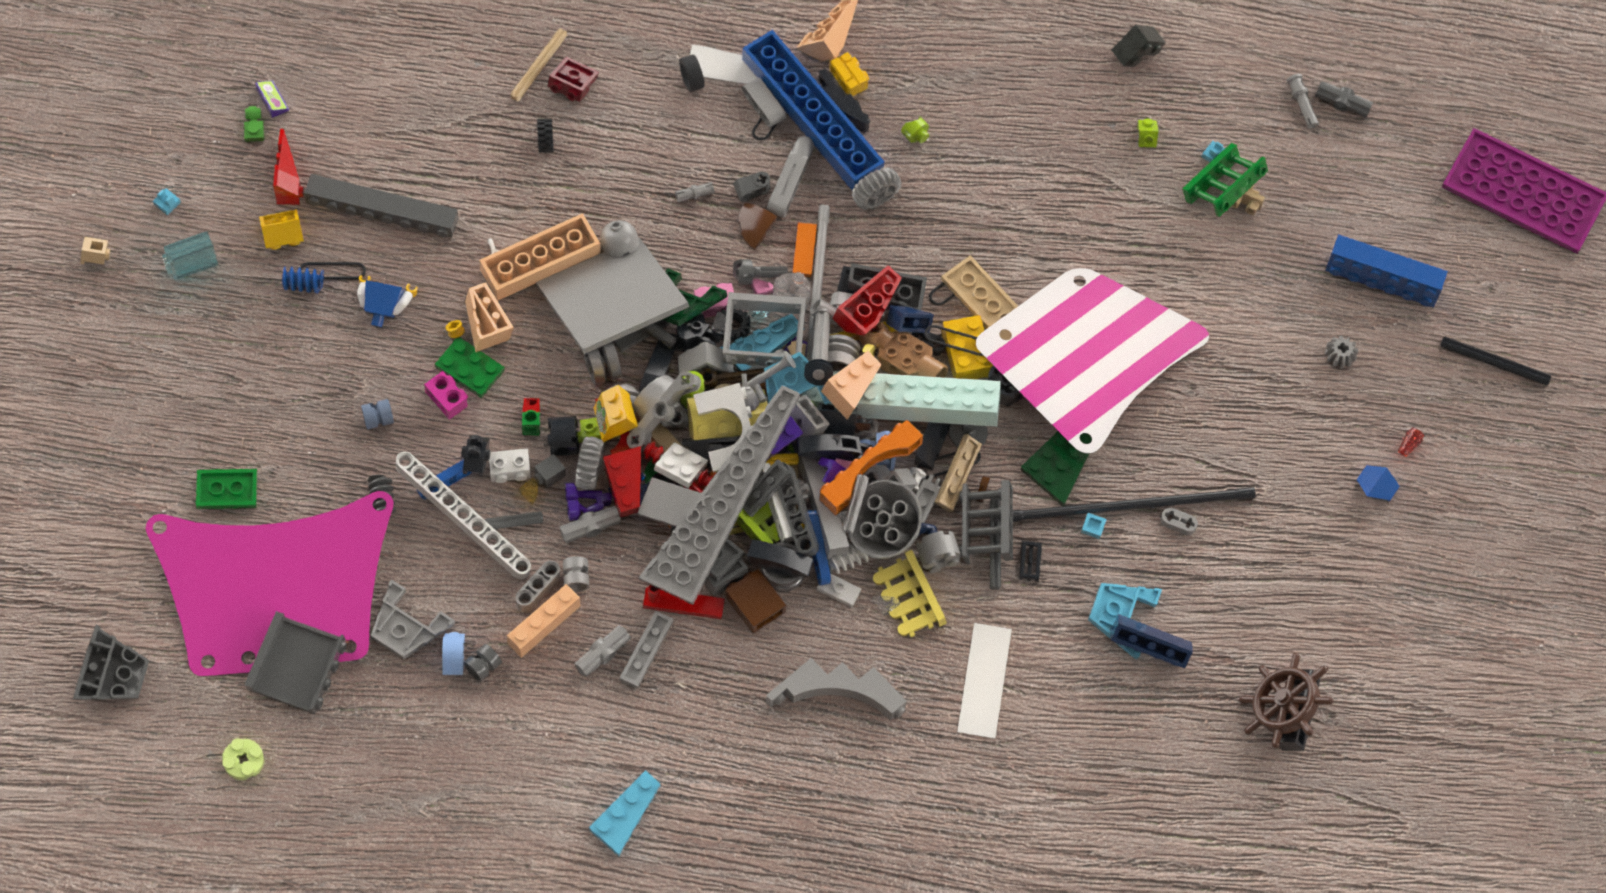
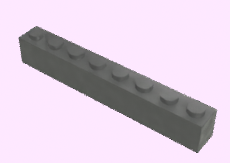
[304,174,459,238]

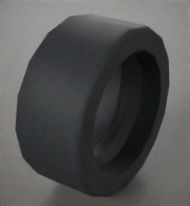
[679,54,705,92]

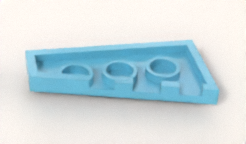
[720,314,805,371]
[589,770,660,857]

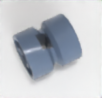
[361,399,394,430]

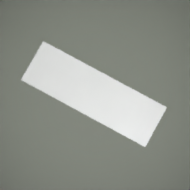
[690,45,757,84]
[957,623,1012,738]

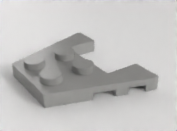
[371,579,455,659]

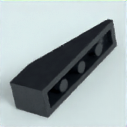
[639,333,677,394]

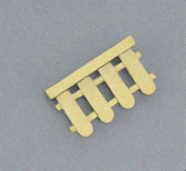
[873,550,947,638]

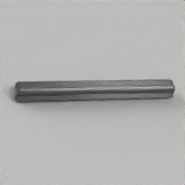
[990,498,1001,590]

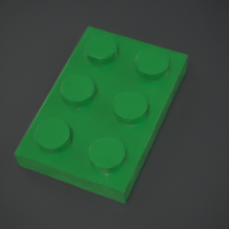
[434,337,505,398]
[196,469,258,509]

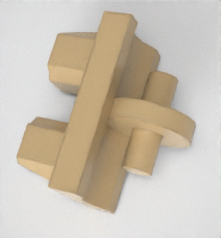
[1231,184,1265,215]

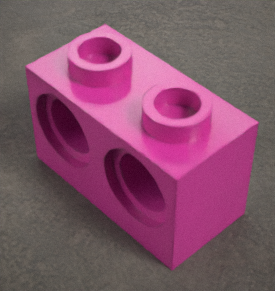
[424,371,468,420]

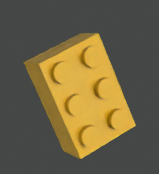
[941,315,993,380]

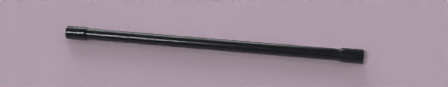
[1013,487,1256,522]

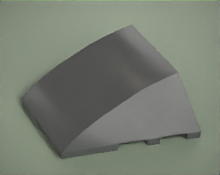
[73,624,149,700]

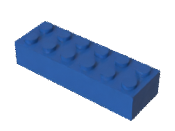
[1325,234,1448,308]

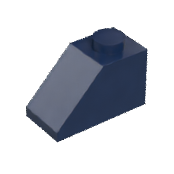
[886,306,934,333]

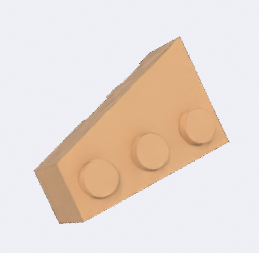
[465,282,514,352]
[821,351,881,419]

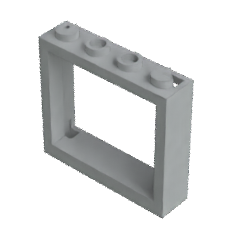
[723,292,806,367]

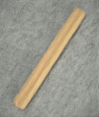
[511,28,567,101]

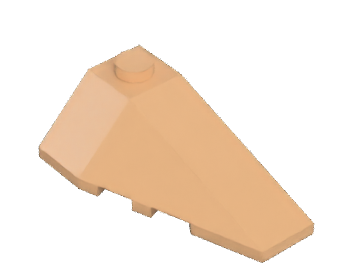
[797,0,858,61]

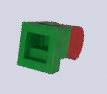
[522,398,540,436]

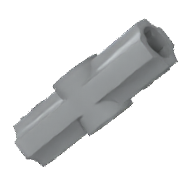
[559,506,621,543]
[574,625,631,677]

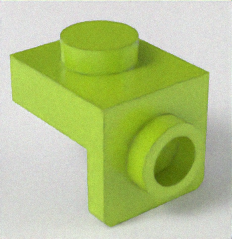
[1137,119,1159,147]

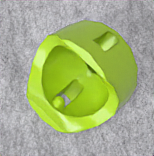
[901,116,929,143]

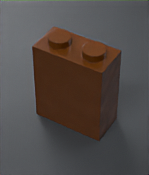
[725,569,786,634]

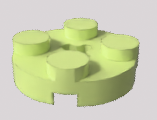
[222,738,264,780]

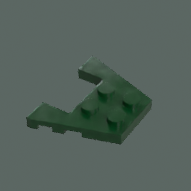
[661,268,728,326]

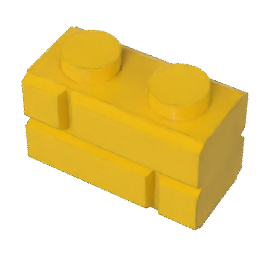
[829,52,869,96]

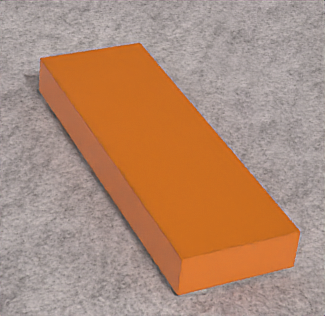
[792,222,817,277]

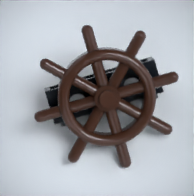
[1239,653,1334,751]

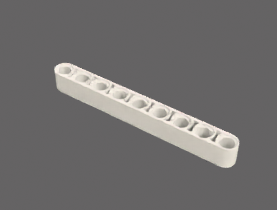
[396,452,531,580]

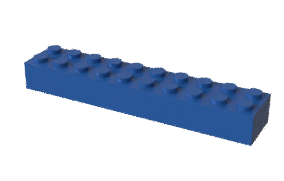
[742,29,885,190]

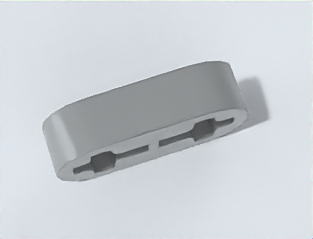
[1160,508,1198,535]

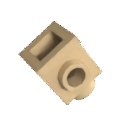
[80,237,111,265]

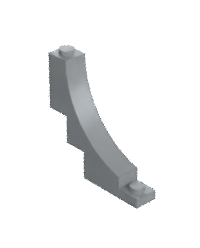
[766,658,907,721]

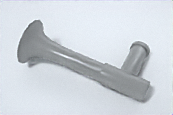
[747,351,796,403]

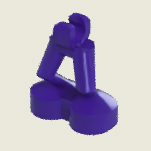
[565,483,612,521]

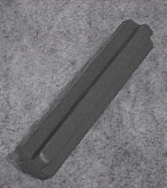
[485,511,543,529]

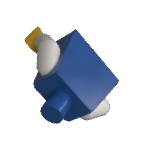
[357,275,418,327]

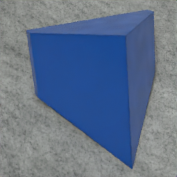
[1356,465,1400,502]

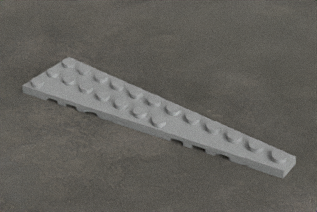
[639,385,800,605]

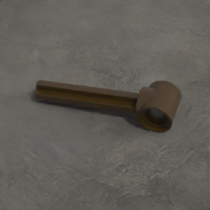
[699,368,765,392]

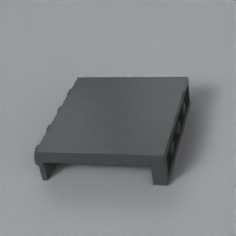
[244,611,347,714]

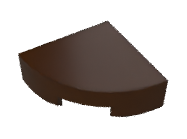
[976,476,990,503]

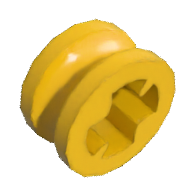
[445,320,465,338]

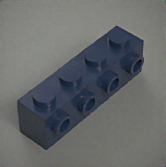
[1110,614,1193,669]

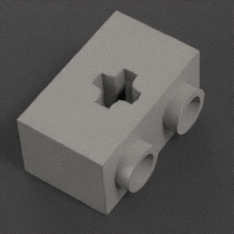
[791,395,829,437]

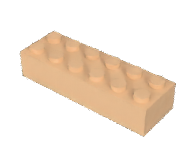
[480,213,601,301]

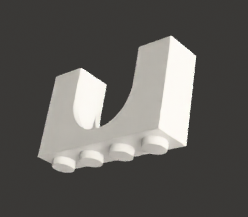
[694,383,752,473]

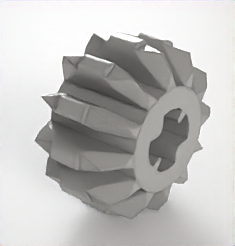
[1325,335,1358,369]

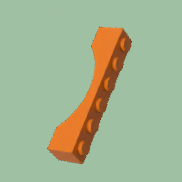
[819,420,923,516]

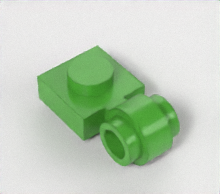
[244,106,264,142]

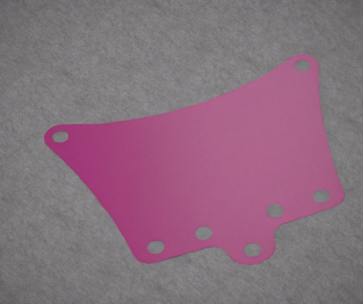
[146,491,394,676]

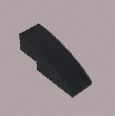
[747,539,813,577]

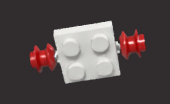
[644,441,715,488]

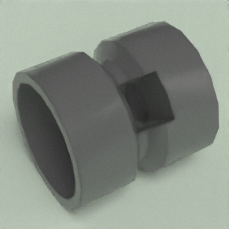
[463,644,502,682]

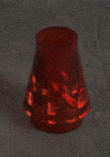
[1398,427,1424,457]

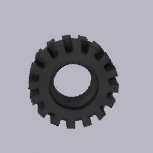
[537,118,554,153]
[716,307,751,343]

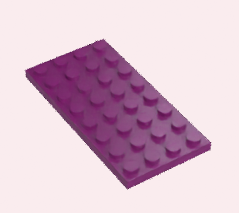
[1441,128,1606,254]

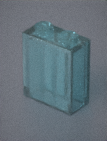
[162,231,218,281]

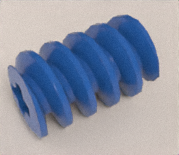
[282,266,324,294]

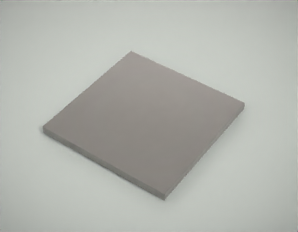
[536,237,689,354]

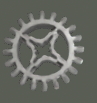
[852,167,902,210]
[575,437,604,490]

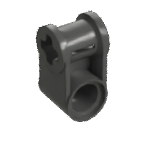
[733,171,770,202]

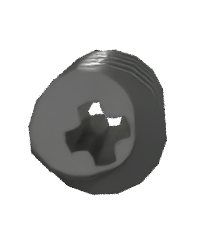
[367,474,396,514]

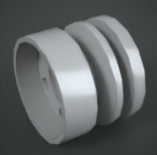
[827,334,860,371]

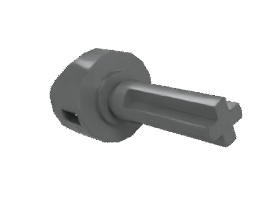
[733,259,789,285]

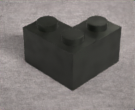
[1111,24,1166,67]

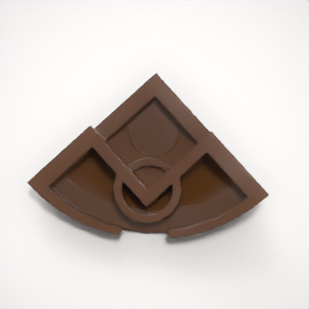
[739,202,777,250]

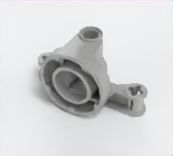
[627,371,701,452]

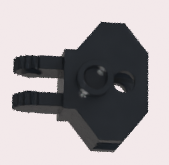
[676,313,722,352]
[461,435,491,477]

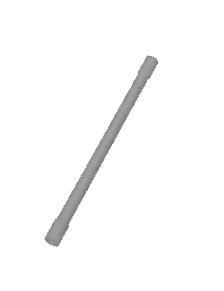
[806,205,830,361]

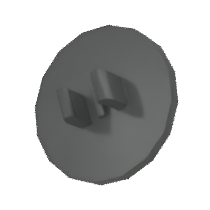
[949,424,988,447]

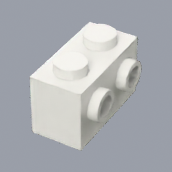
[489,449,531,483]

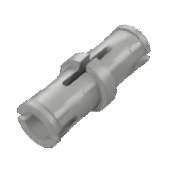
[675,182,715,203]

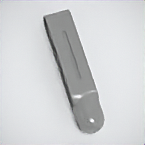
[767,136,814,218]

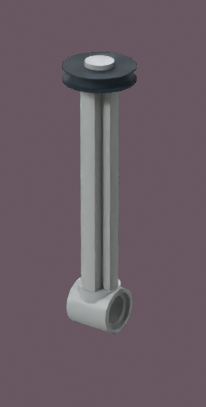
[804,298,837,386]

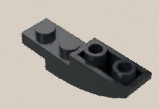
[818,68,870,133]
[796,434,873,461]

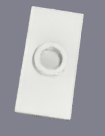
[817,574,861,607]

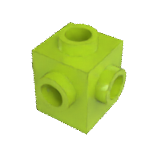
[577,417,602,443]

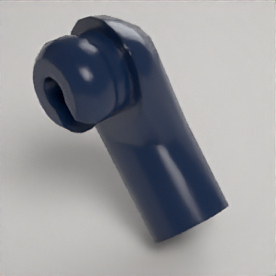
[917,523,938,537]

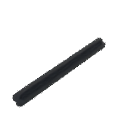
[1440,336,1551,385]

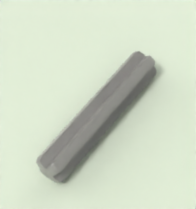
[842,475,869,533]

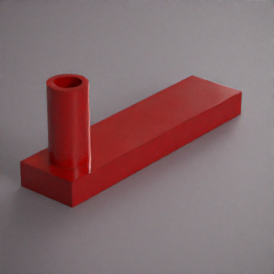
[643,585,725,620]

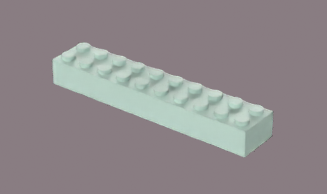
[802,371,1000,427]

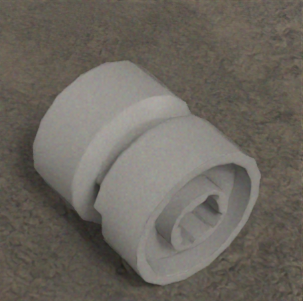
[562,556,590,592]

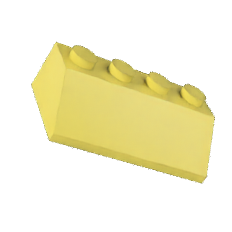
[687,389,768,440]

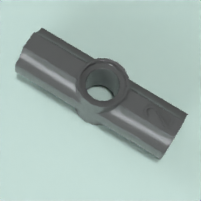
[1315,81,1373,118]

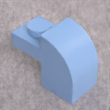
[442,632,465,675]

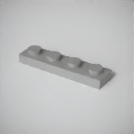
[619,611,674,689]

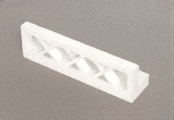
[759,463,803,543]

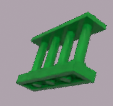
[1182,143,1268,217]

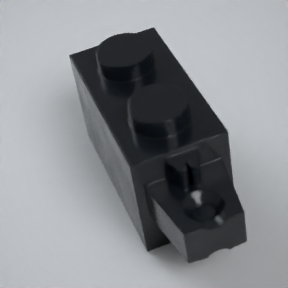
[818,403,871,436]

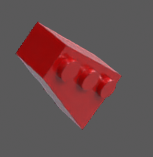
[602,446,641,518]

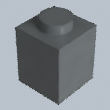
[534,454,566,489]

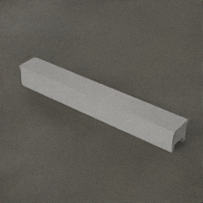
[792,441,849,559]

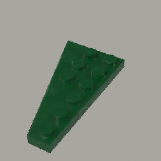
[1020,431,1092,506]

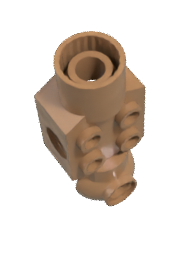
[859,322,948,378]

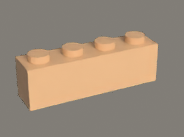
[507,584,580,658]

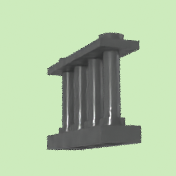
[959,480,1013,564]

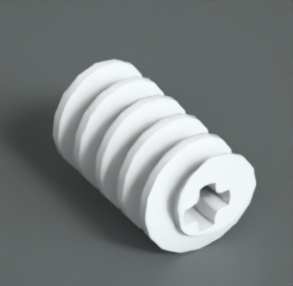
[827,543,869,574]

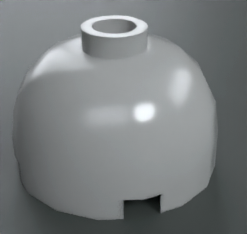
[600,220,639,257]

